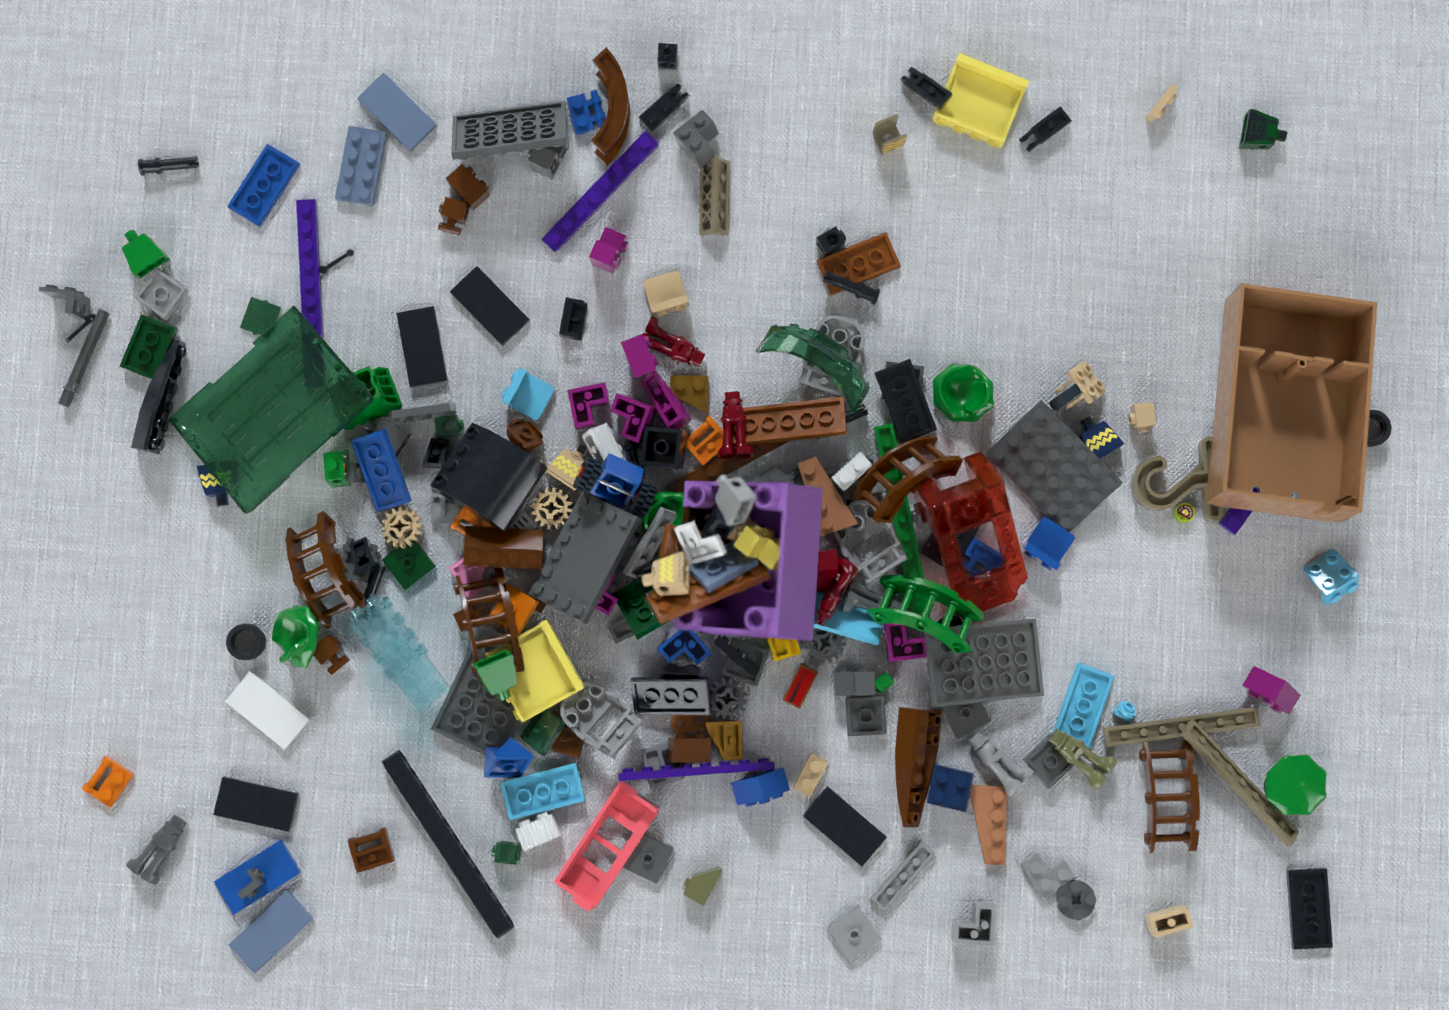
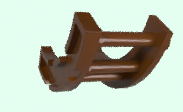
[591,47,630,166]
[850,436,963,523]
[285,511,366,629]
[453,567,525,681]
[1139,740,1200,853]

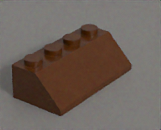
[463,526,543,570]

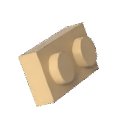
[1146,84,1178,122]
[793,753,829,797]

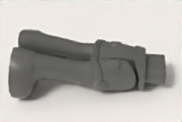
[842,580,911,613]
[126,815,187,885]

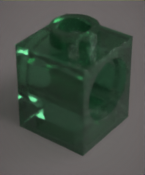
[434,415,464,438]
[491,840,522,865]

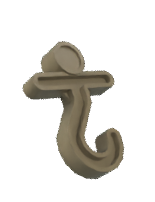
[1130,436,1223,522]

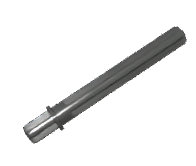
[58,309,109,407]

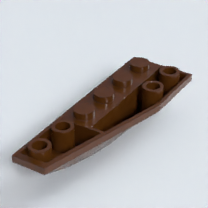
[895,707,942,827]

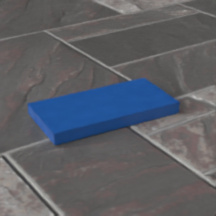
[227,144,301,227]
[350,428,412,512]
[214,839,302,915]

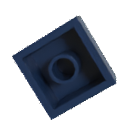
[927,764,975,812]

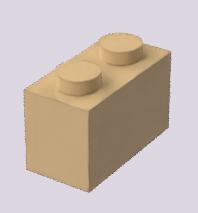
[1145,904,1193,938]

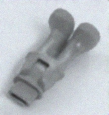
[969,731,1034,796]

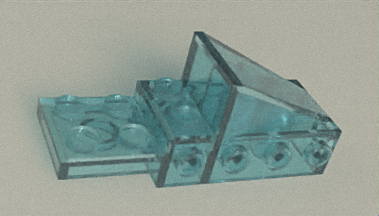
[347,594,451,712]

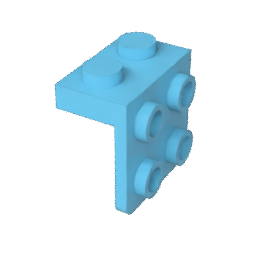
[501,368,555,420]
[1303,549,1359,606]

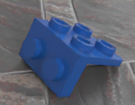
[1022,517,1075,570]

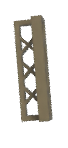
[699,157,730,236]

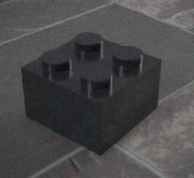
[640,426,688,470]

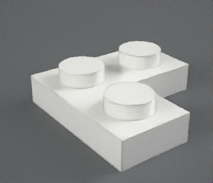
[674,521,726,565]

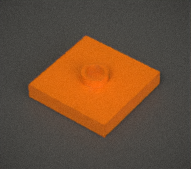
[489,583,539,635]

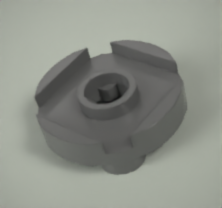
[1056,880,1097,920]

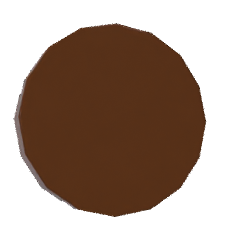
[506,418,543,452]

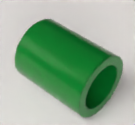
[875,672,894,693]

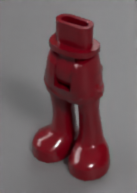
[643,316,705,367]
[717,391,754,459]
[816,558,858,626]

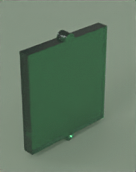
[240,297,281,338]

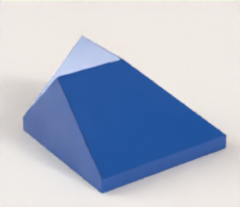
[484,737,533,778]

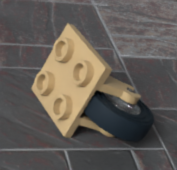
[1049,361,1106,411]

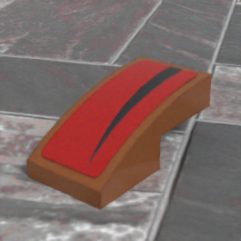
[783,663,818,709]

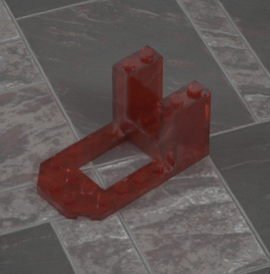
[914,451,1028,612]

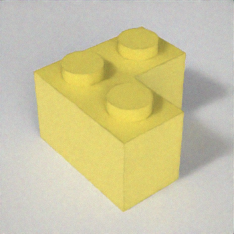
[734,525,781,571]

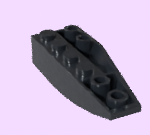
[131,340,186,454]

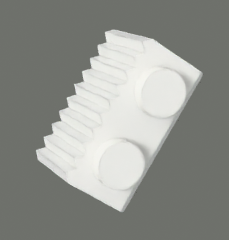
[582,423,624,463]
[831,452,872,493]
[515,811,561,851]

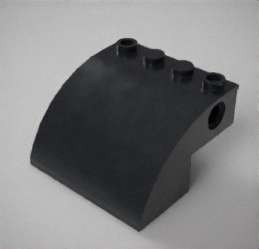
[430,422,547,532]

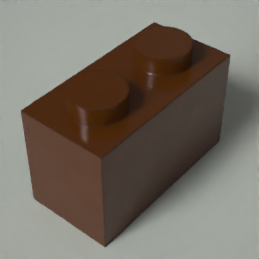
[445,164,490,210]
[668,734,711,762]

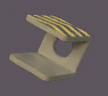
[872,114,907,154]

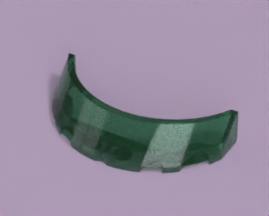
[756,323,870,413]

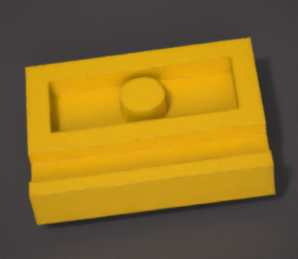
[767,638,801,662]

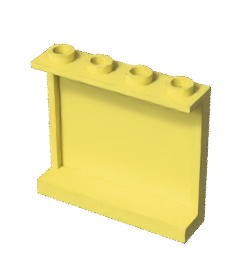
[932,53,1029,148]
[485,620,586,722]

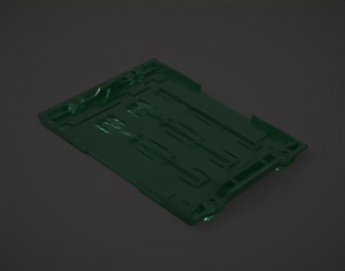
[168,305,374,514]

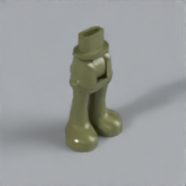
[1049,729,1117,790]

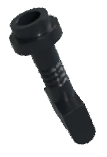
[624,440,645,480]

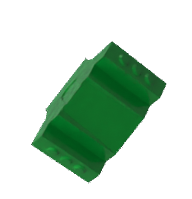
[328,366,403,430]

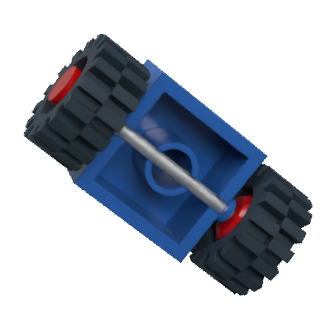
[573,453,657,519]

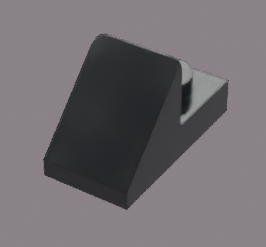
[422,438,450,469]
[349,536,380,574]

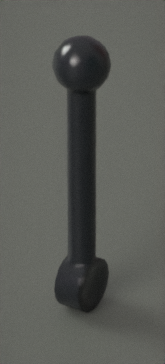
[319,249,354,274]
[65,313,96,343]

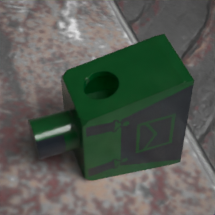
[1239,109,1287,150]

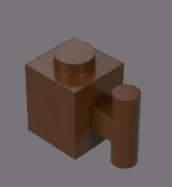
[438,197,470,236]
[453,606,490,632]
[314,635,350,675]

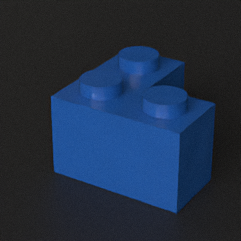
[657,629,712,665]
[731,767,790,807]

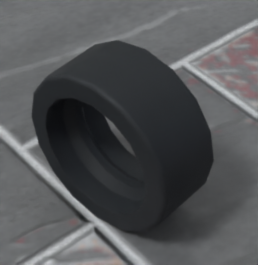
[1367,410,1392,447]
[226,624,266,660]

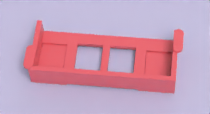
[554,781,661,911]

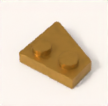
[670,375,708,413]
[704,721,743,761]

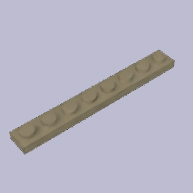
[1102,707,1260,747]
[1181,719,1299,846]

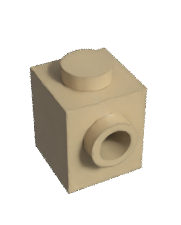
[1128,403,1156,432]

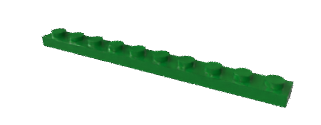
[873,423,927,614]

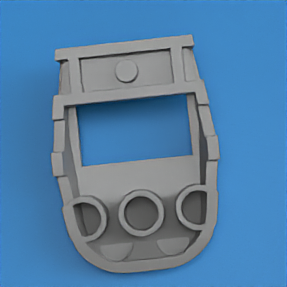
[800,315,865,397]
[833,500,908,584]
[560,681,643,759]

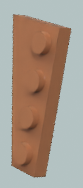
[798,457,859,536]
[970,785,1007,865]

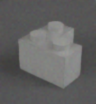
[951,901,996,946]

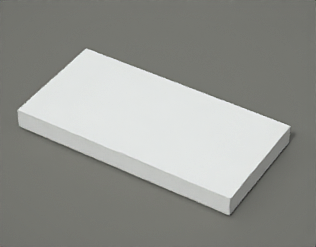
[225,671,310,750]

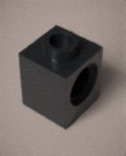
[657,43,678,70]
[815,226,846,257]

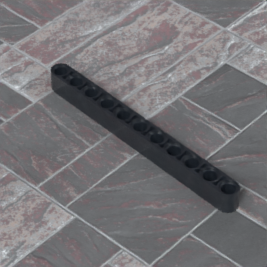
[382,750,515,939]

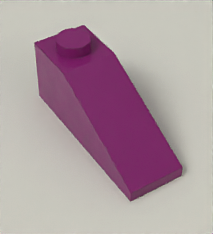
[640,371,692,430]

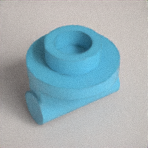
[1112,701,1136,723]

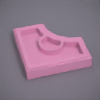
[448,558,488,599]

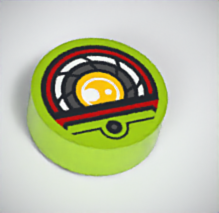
[1174,503,1195,523]

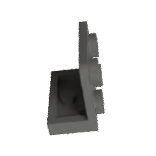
[39,284,91,321]

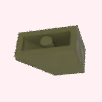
[682,866,722,906]

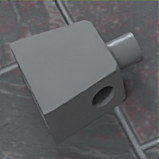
[715,475,757,526]

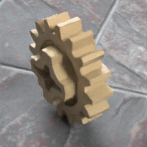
[531,488,572,529]
[381,506,424,549]

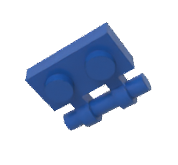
[566,90,606,135]
[957,538,1007,585]

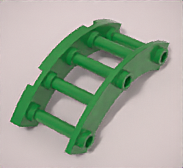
[867,575,984,654]

